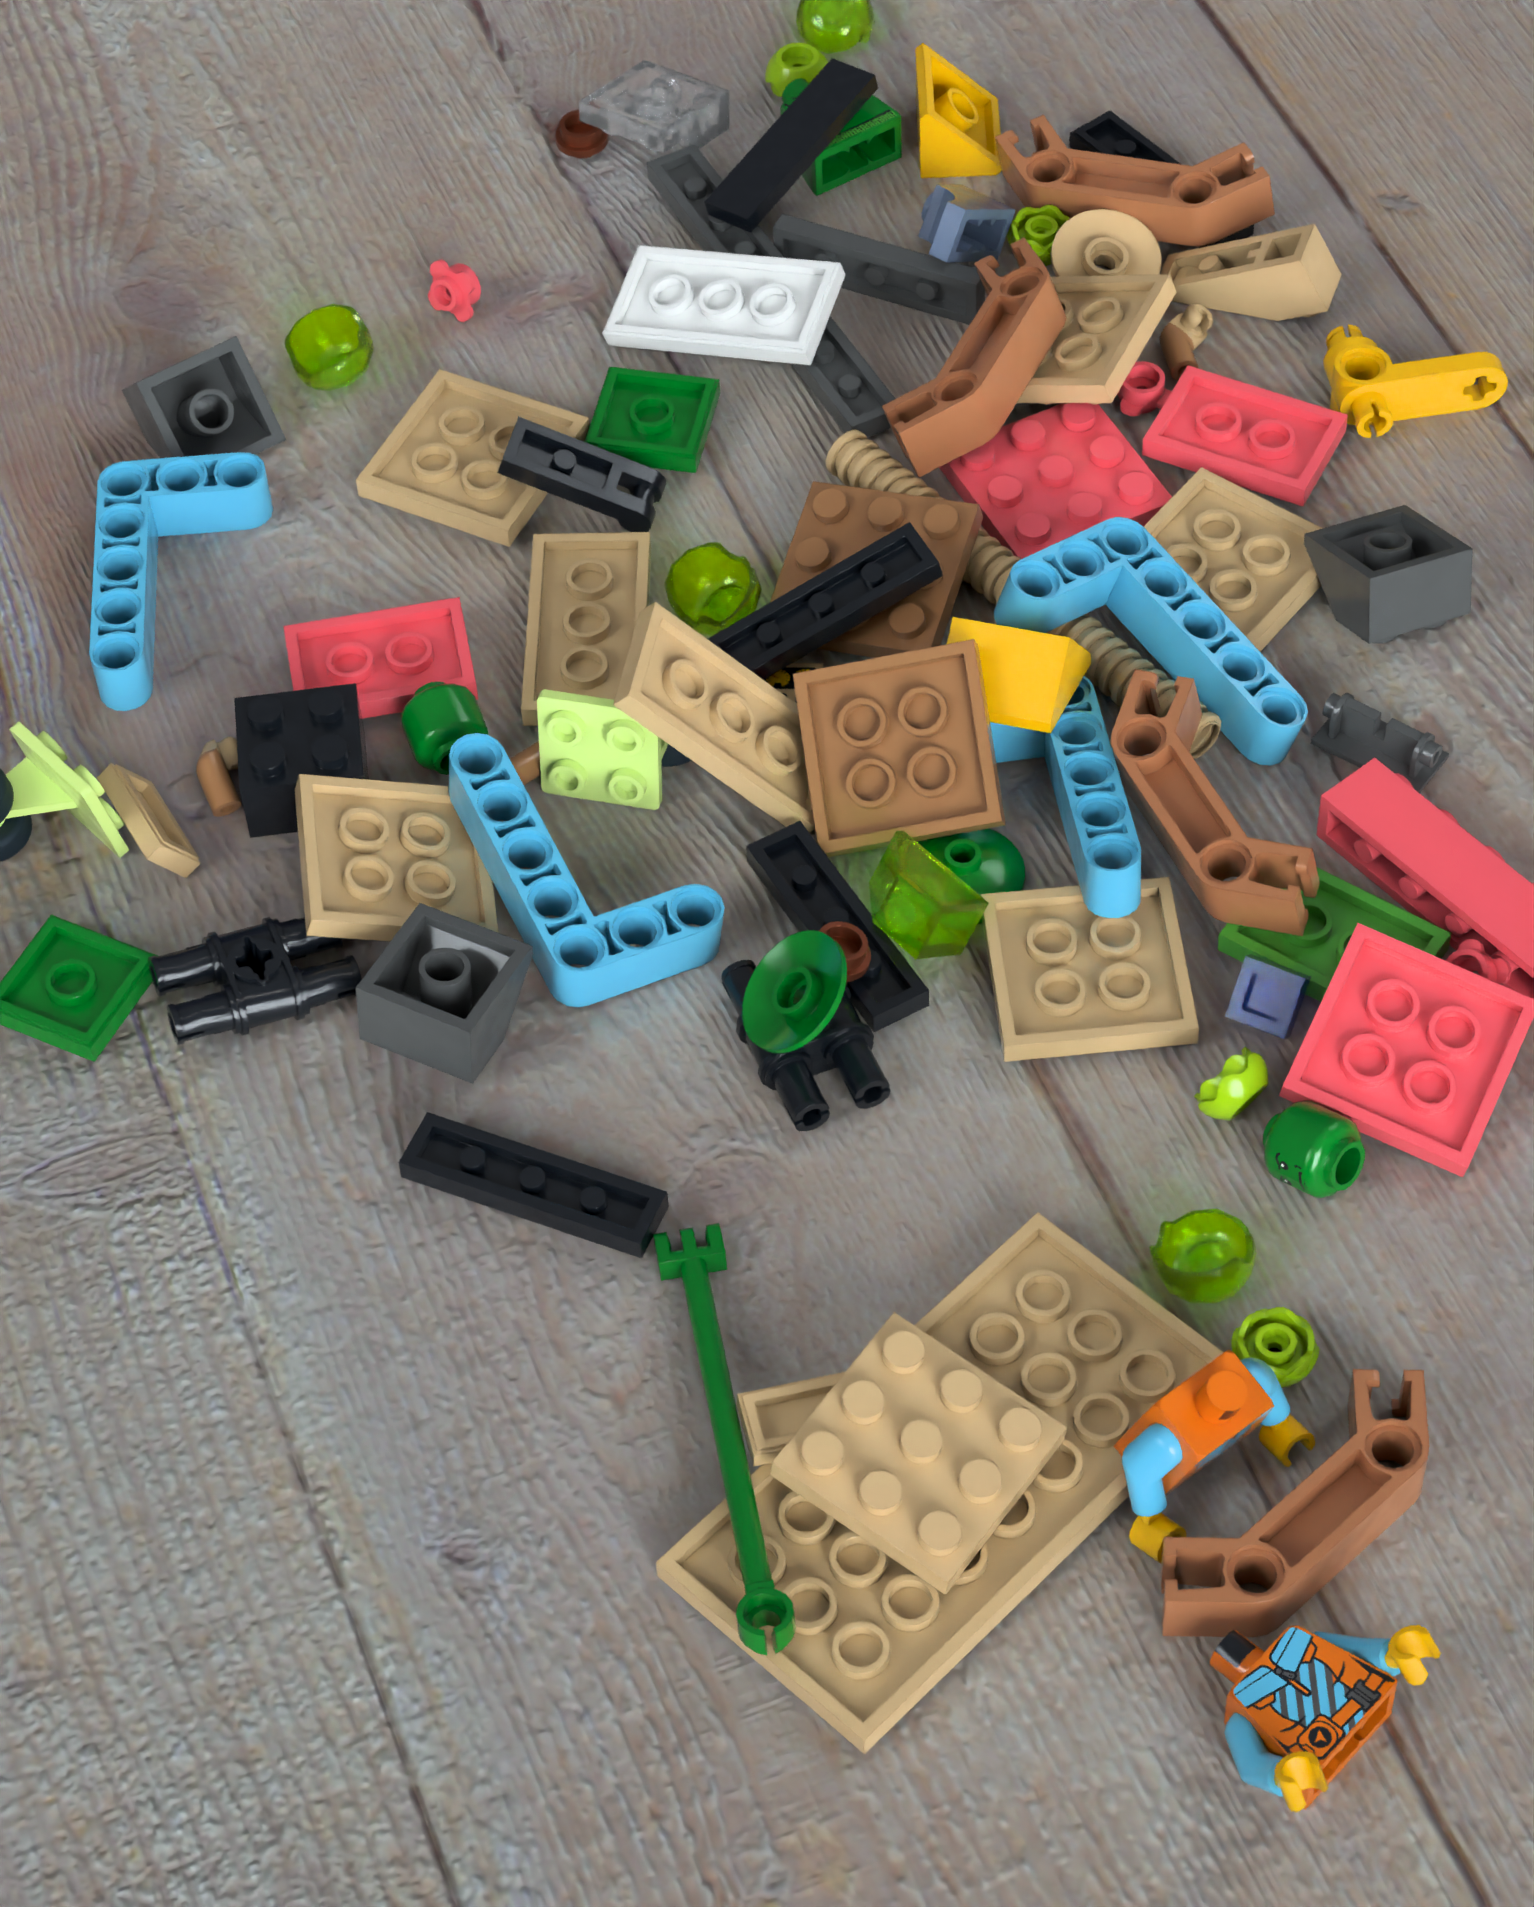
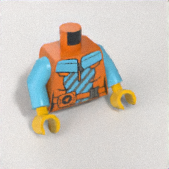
[1114,1349,1315,1564]
[1209,1625,1441,1812]

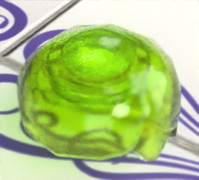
[796,0,875,54]
[284,304,374,391]
[664,542,762,636]
[1149,1208,1257,1304]

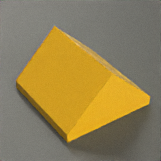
[915,43,1002,178]
[947,617,1091,733]

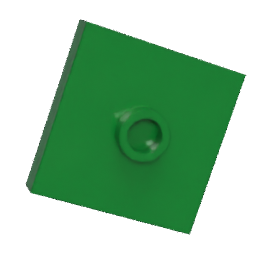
[585,366,720,473]
[0,915,158,1062]

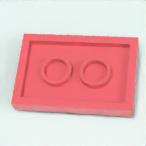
[1142,365,1348,507]
[283,597,479,719]

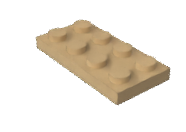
[521,532,651,726]
[613,602,815,832]

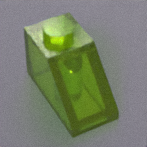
[869,831,989,959]

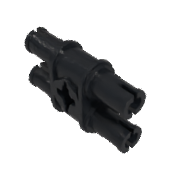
[148,917,362,1045]
[721,960,890,1131]

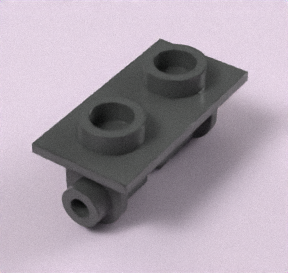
[1311,693,1449,793]

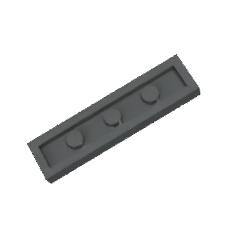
[773,214,985,325]

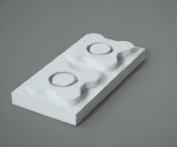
[602,245,845,365]

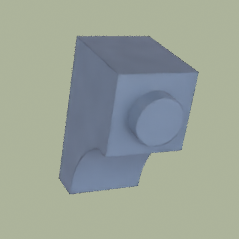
[918,184,1016,262]

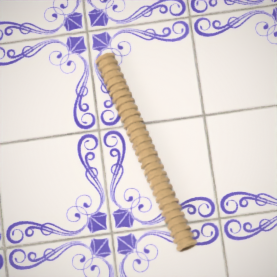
[826,430,1221,759]

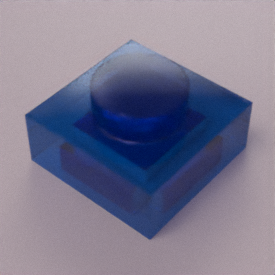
[1225,954,1311,1039]

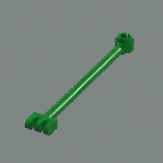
[653,1223,796,1655]

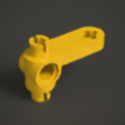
[1323,325,1508,438]

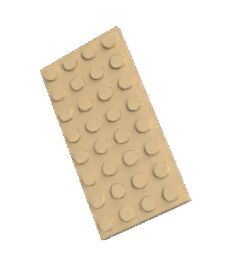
[656,1212,1224,1754]

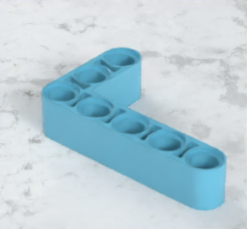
[89,452,273,711]
[994,517,1308,766]
[990,676,1141,918]
[448,733,725,1007]

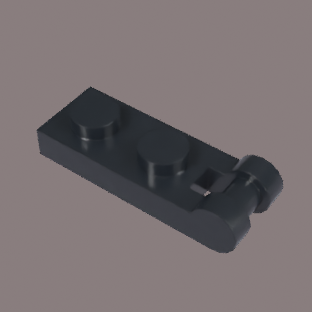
[497,416,666,532]

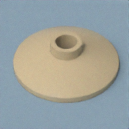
[1051,209,1162,277]

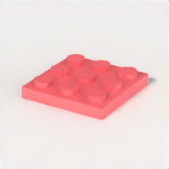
[939,403,1172,559]
[1279,923,1534,1178]

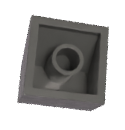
[122,336,286,458]
[1304,505,1473,644]
[356,903,533,1084]

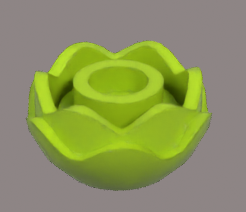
[765,43,828,97]
[1007,205,1070,266]
[1193,1046,1269,1121]
[1231,1307,1319,1388]

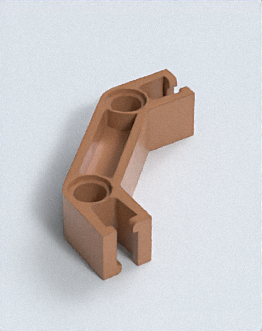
[995,114,1275,246]
[882,237,1067,478]
[1110,670,1320,936]
[1161,1369,1429,1637]

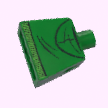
[780,78,902,196]

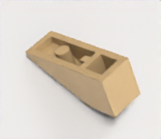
[1160,224,1342,321]

